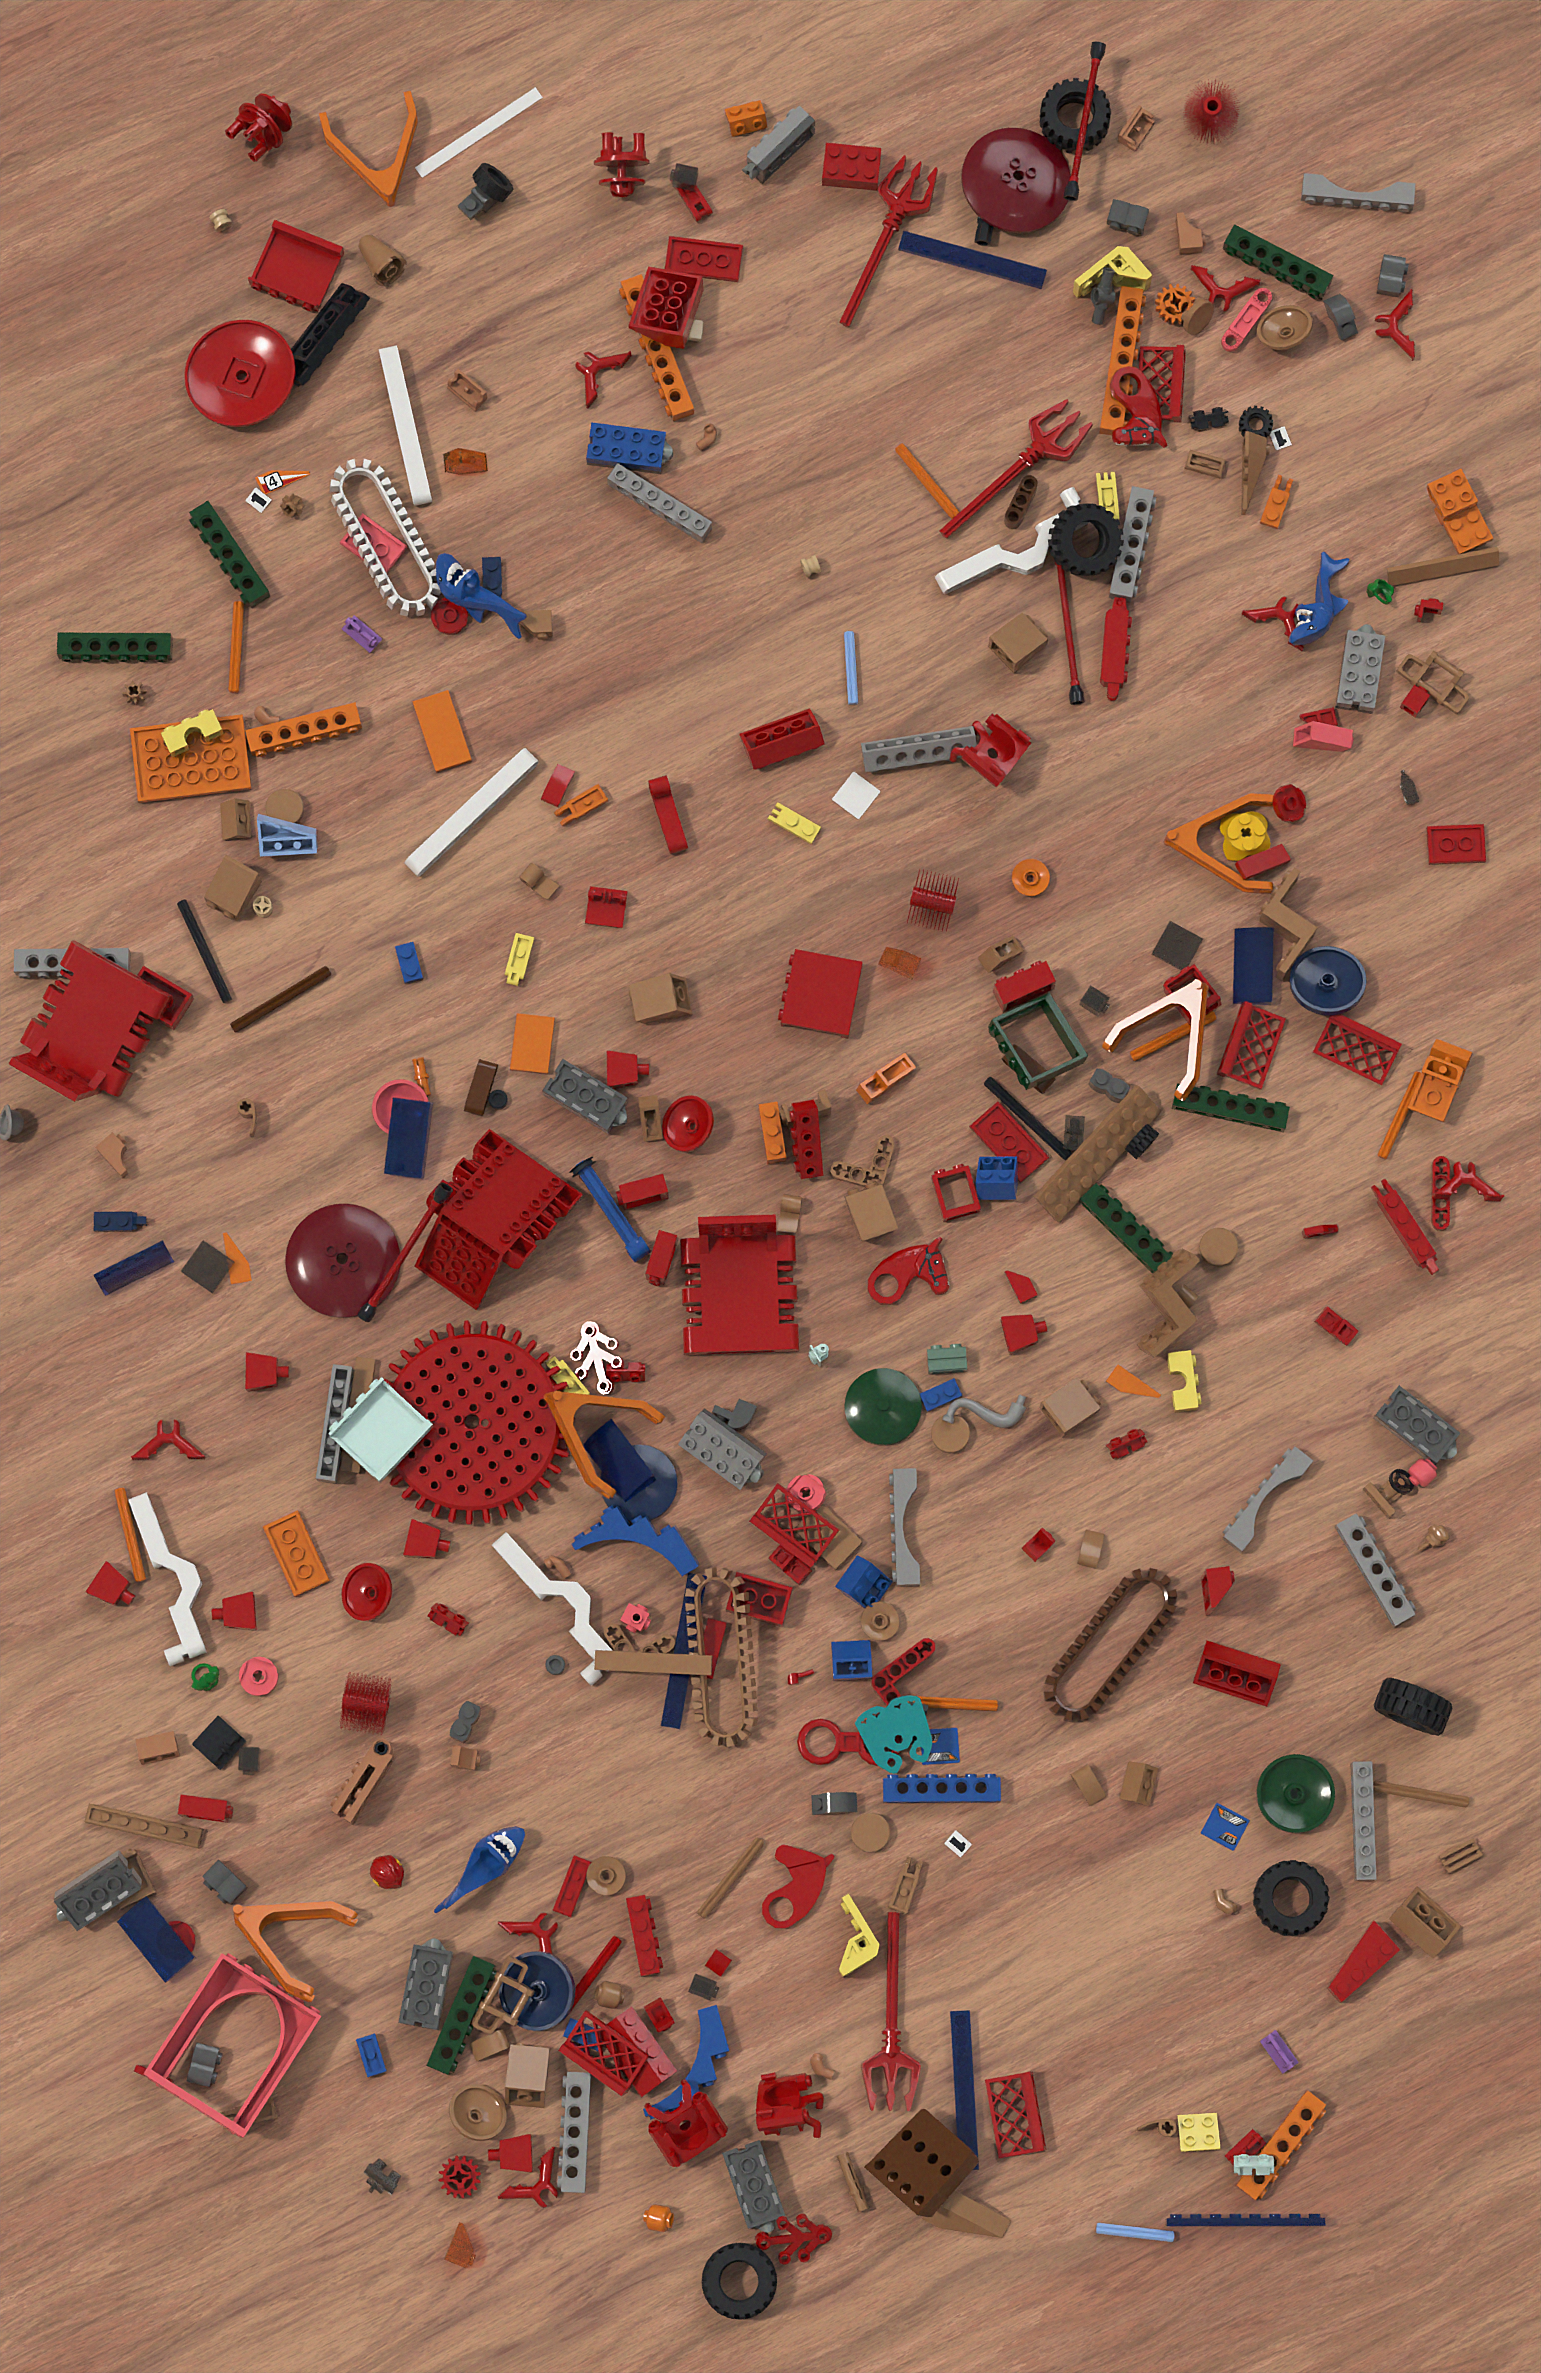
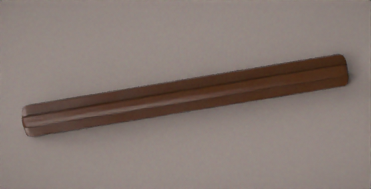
[230,966,331,1032]

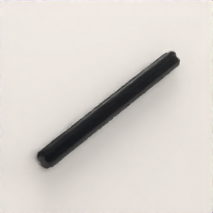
[177,899,232,1003]
[984,1077,1072,1160]

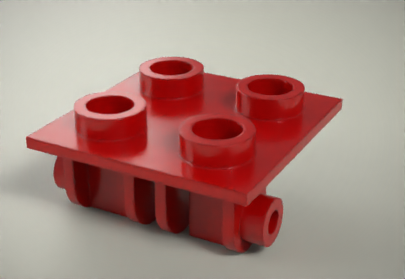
[585,886,628,928]

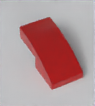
[541,764,575,807]
[1314,1306,1359,1346]
[768,1545,812,1586]

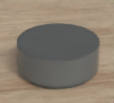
[545,1655,565,1675]

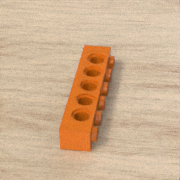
[245,702,362,757]
[1235,2090,1326,2200]

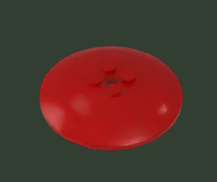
[185,320,296,427]

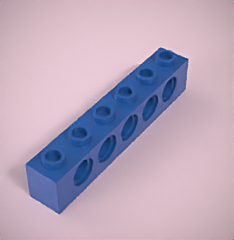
[883,1774,1001,1803]

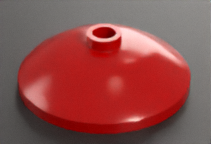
[662,1095,714,1152]
[342,1563,392,1621]

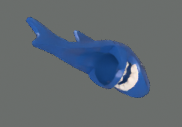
[1288,552,1349,645]
[436,553,527,639]
[434,1826,525,1913]

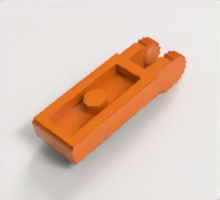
[1260,474,1293,529]
[554,784,608,826]

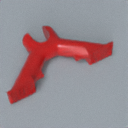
[1190,265,1261,311]
[1375,289,1415,361]
[575,351,632,409]
[1242,596,1304,651]
[1432,1162,1504,1202]
[131,1419,206,1460]
[498,1912,558,1954]
[498,2147,559,2208]

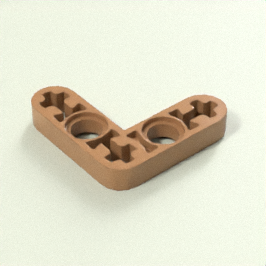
[830,1135,895,1188]
[604,1623,675,1674]

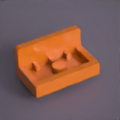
[725,100,767,137]

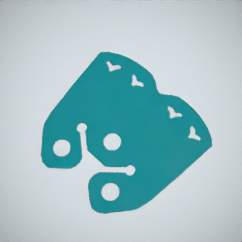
[855,1695,932,1774]

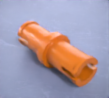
[412,1057,431,1096]

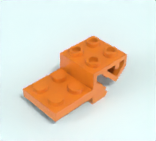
[1426,469,1493,554]
[1408,1039,1473,1123]

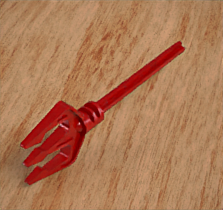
[839,155,938,327]
[939,399,1093,539]
[861,1912,921,2112]

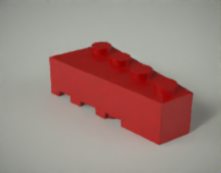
[1327,1920,1400,2003]

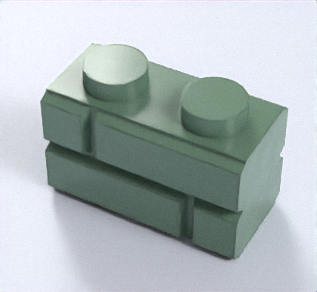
[927,1344,967,1374]

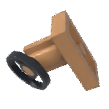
[1363,1469,1414,1518]

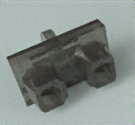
[1063,1115,1085,1151]
[364,2159,401,2195]

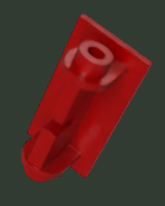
[606,1362,645,1382]
[1106,1429,1148,1459]
[428,1603,469,1636]
[1224,2129,1266,2166]

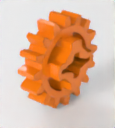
[1155,284,1195,325]

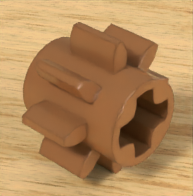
[280,493,305,518]
[122,680,147,705]

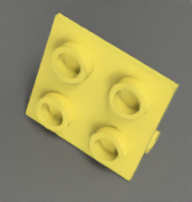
[1177,2113,1221,2152]

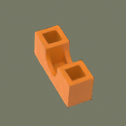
[758,1102,786,1164]

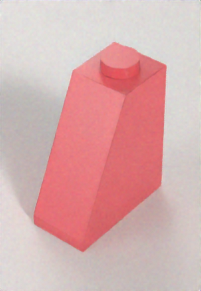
[1293,721,1353,752]

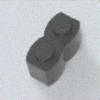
[1107,199,1149,235]
[1377,254,1409,297]
[1089,1069,1130,1103]
[450,1701,481,1744]
[202,1860,248,1905]
[187,2043,223,2087]

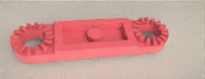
[1221,288,1272,352]

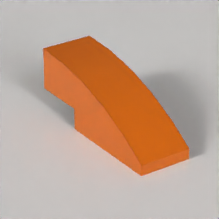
[856,1053,916,1105]

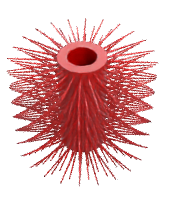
[1183,79,1240,143]
[907,870,959,931]
[340,1672,392,1735]

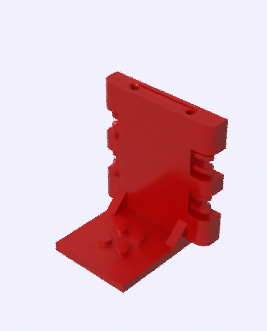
[9,940,173,1102]
[414,1129,583,1310]
[680,1214,799,1355]

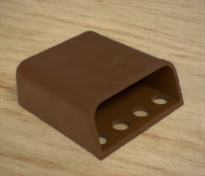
[864,2109,979,2217]

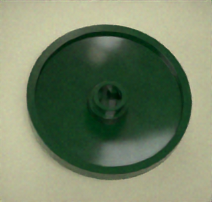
[844,1368,922,1446]
[1256,1754,1335,1833]

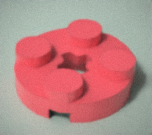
[787,1474,826,1513]
[239,1657,278,1696]

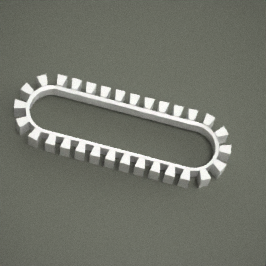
[329,459,441,616]

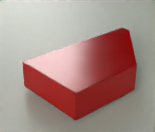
[1299,707,1338,727]
[1302,1224,1338,1239]
[1004,1270,1038,1304]

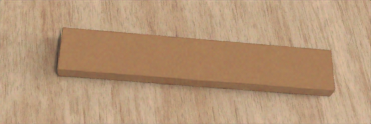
[1387,547,1499,586]
[340,1357,376,1474]
[594,1650,712,1675]
[84,1803,203,1849]

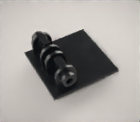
[192,1716,247,1770]

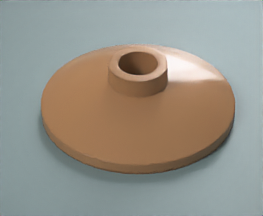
[860,1602,899,1641]
[586,1856,626,1896]

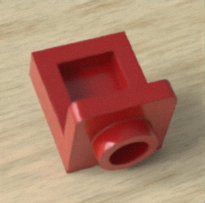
[1414,598,1443,622]
[1021,1528,1055,1562]
[644,1997,675,2032]

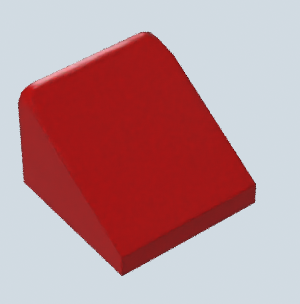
[705,1949,732,1977]

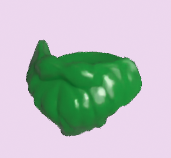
[1366,579,1394,605]
[191,1663,219,1691]

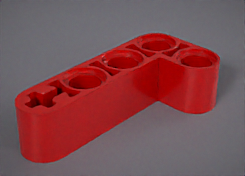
[648,775,688,854]
[871,1638,935,1707]

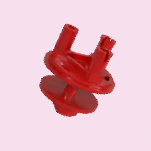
[225,93,292,162]
[594,132,650,197]

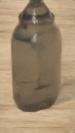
[1400,770,1419,806]

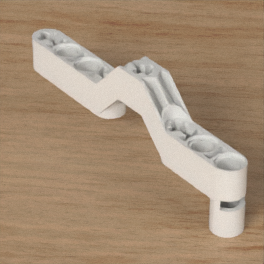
[935,487,1090,594]
[128,1492,207,1666]
[492,1532,612,1686]

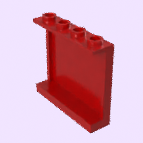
[248,219,344,312]
[778,949,863,1039]

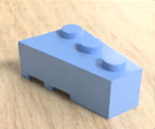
[257,814,318,856]

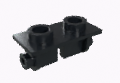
[1189,407,1229,430]

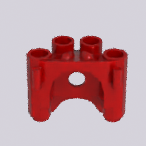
[949,713,1031,787]
[756,2072,824,2138]
[644,2079,728,2167]

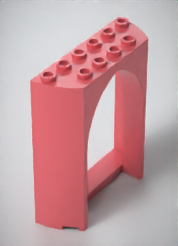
[144,1953,321,2138]

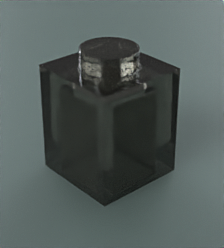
[670,163,699,191]
[1079,985,1110,1017]
[238,1746,261,1776]
[688,1973,720,2001]

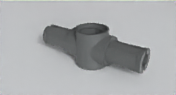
[1091,268,1115,325]

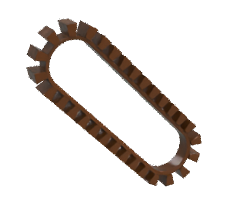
[1043,1568,1177,1722]

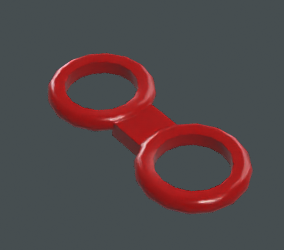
[797,1718,902,1766]

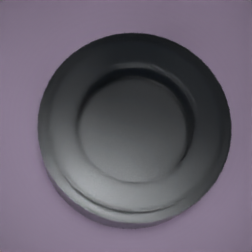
[488,1090,508,1110]

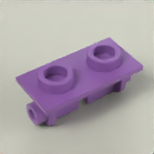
[342,615,382,653]
[1260,2030,1299,2074]

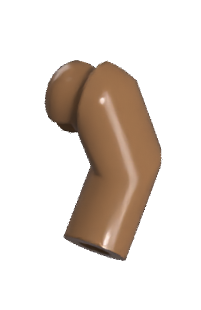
[1214,1889,1237,1914]

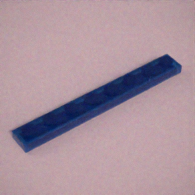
[898,231,1047,289]
[661,1573,707,1730]
[950,2010,979,2170]
[1165,2214,1325,2226]

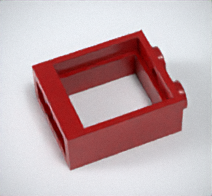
[1163,964,1222,1026]
[931,1164,981,1222]
[616,1174,669,1210]
[645,1230,678,1286]
[178,1794,233,1823]

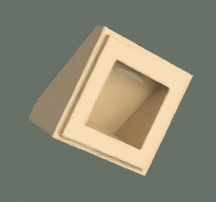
[687,320,704,342]

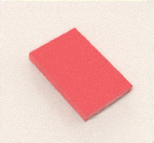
[340,513,408,574]

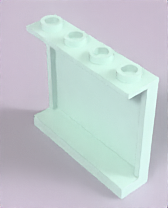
[328,1377,433,1483]

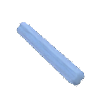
[844,631,858,705]
[1096,2223,1174,2242]

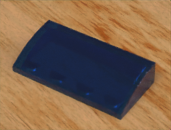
[1233,927,1274,1005]
[384,1097,433,1179]
[94,1240,174,1296]
[583,1419,656,1503]
[117,1896,196,1983]

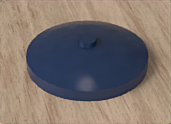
[1289,946,1366,1016]
[600,1445,678,1521]
[499,1951,575,2031]

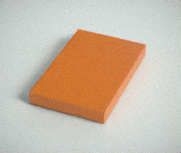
[510,1013,555,1074]

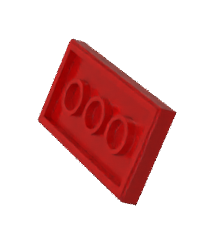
[665,236,743,282]
[969,1101,1049,1184]

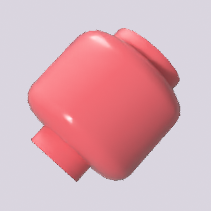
[1408,1458,1437,1487]

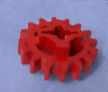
[438,2155,481,2199]

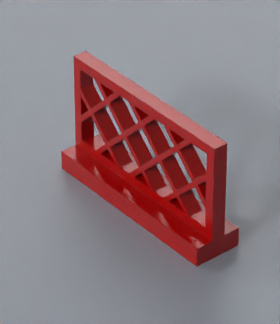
[1137,345,1186,422]
[1217,1001,1286,1090]
[1313,1014,1402,1086]
[749,1483,840,1568]
[558,2010,649,2096]
[985,2071,1047,2158]

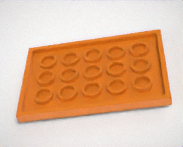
[130,714,252,803]

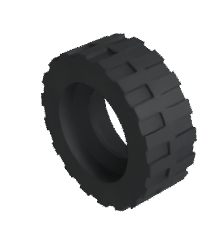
[472,163,514,202]

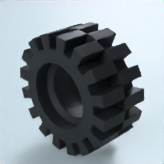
[1239,406,1273,438]
[1125,1124,1159,1159]

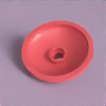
[372,1079,429,1137]

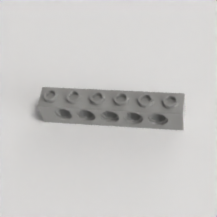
[607,463,712,543]
[1109,486,1157,602]
[861,726,977,772]
[14,948,131,978]
[316,1364,354,1484]
[1335,1513,1416,1628]
[1350,1761,1376,1881]
[557,2072,591,2193]

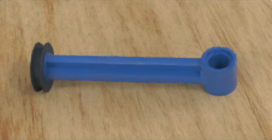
[569,1157,651,1263]

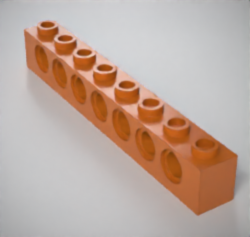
[619,274,694,422]
[1099,286,1146,435]

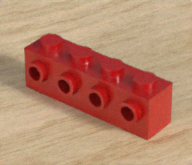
[789,1099,824,1180]
[626,1895,663,1977]

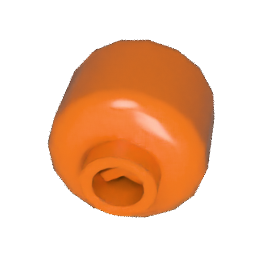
[643,2204,674,2232]

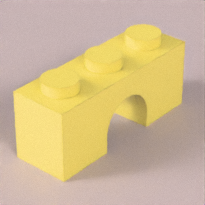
[161,709,224,757]
[1167,1350,1201,1413]

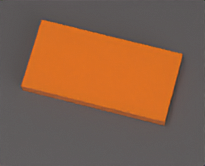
[412,690,472,773]
[263,1510,330,1597]

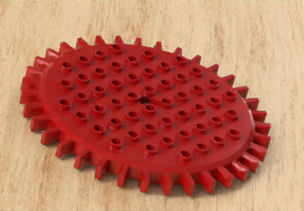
[384,1320,575,1525]

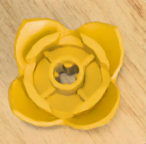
[1220,811,1271,861]

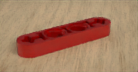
[1431,1156,1450,1231]

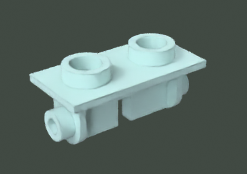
[808,1344,829,1368]
[1234,2154,1274,2175]

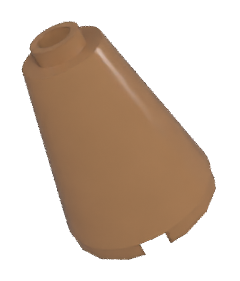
[358,235,407,286]

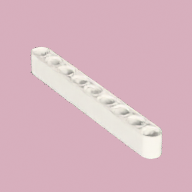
[379,345,432,506]
[404,748,539,877]

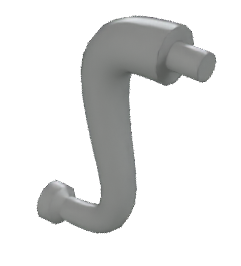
[942,1395,1026,1428]

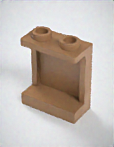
[779,1089,831,1129]
[117,1848,156,1910]

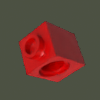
[1400,685,1430,718]

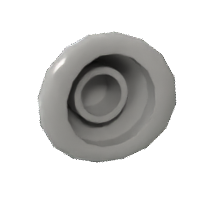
[0,1104,24,1141]

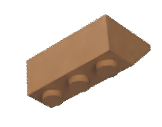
[1389,1887,1461,1959]

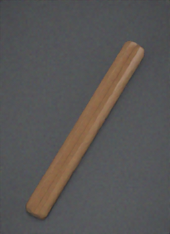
[1373,1781,1469,1808]
[697,1837,764,1919]

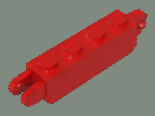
[1100,597,1132,701]
[1371,1179,1439,1275]

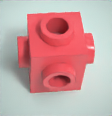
[620,1603,651,1634]

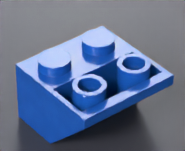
[976,1156,1018,1200]
[835,1555,893,1609]
[831,1640,872,1681]

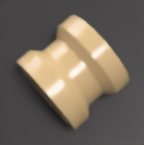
[209,209,232,232]
[800,555,821,578]
[253,896,273,918]

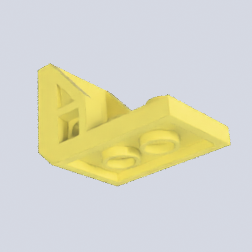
[1073,246,1152,298]
[839,1894,879,1977]

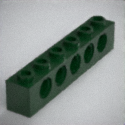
[1223,224,1334,300]
[189,501,270,608]
[57,632,173,663]
[1171,1083,1290,1133]
[1079,1183,1173,1274]
[426,1956,497,2075]

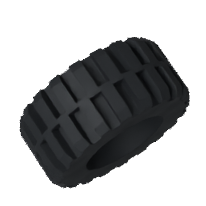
[1039,78,1111,153]
[1048,504,1124,576]
[1374,1678,1453,1736]
[1253,1860,1330,1936]
[701,2243,777,2320]

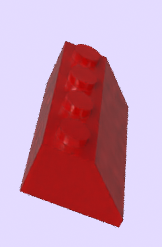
[739,708,825,770]
[1201,1566,1235,1616]
[1193,1640,1281,1707]
[599,2007,677,2098]

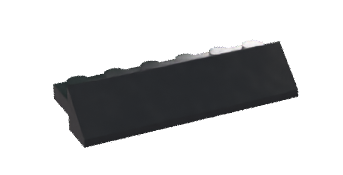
[291,283,370,387]

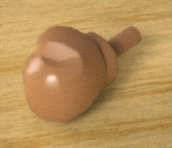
[1418,1524,1449,1552]

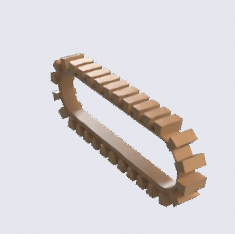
[685,1567,758,1747]

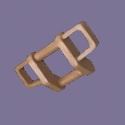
[1397,651,1469,714]
[472,1956,535,2034]

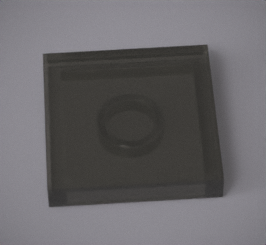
[1151,921,1203,970]
[181,1240,235,1294]

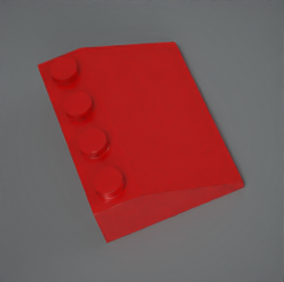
[628,266,704,349]

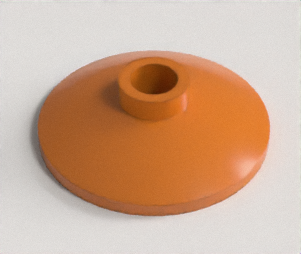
[1012,859,1050,896]

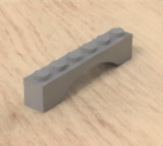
[1301,173,1416,212]
[1222,1447,1313,1553]
[889,1468,920,1587]

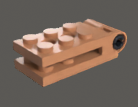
[330,1739,395,1825]

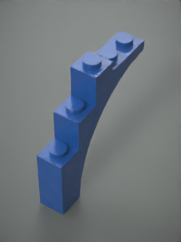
[572,1505,700,1576]
[643,2005,729,2119]

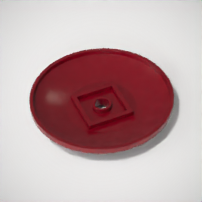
[961,128,1071,233]
[285,1204,400,1318]

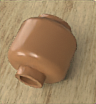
[594,1981,625,2009]

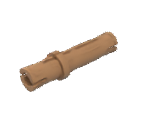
[836,2152,870,2212]

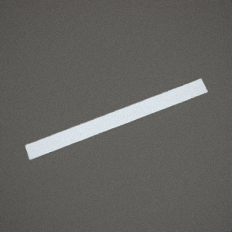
[415,87,543,178]

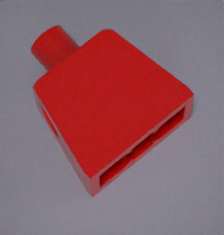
[607,1051,649,1089]
[1000,1314,1048,1355]
[245,1352,289,1392]
[403,1519,451,1559]
[85,1561,135,1606]
[211,1592,257,1631]
[488,2134,533,2172]

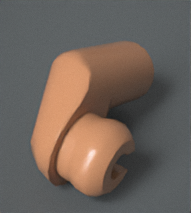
[696,423,717,451]
[254,706,280,725]
[544,1555,571,1579]
[810,2053,834,2080]

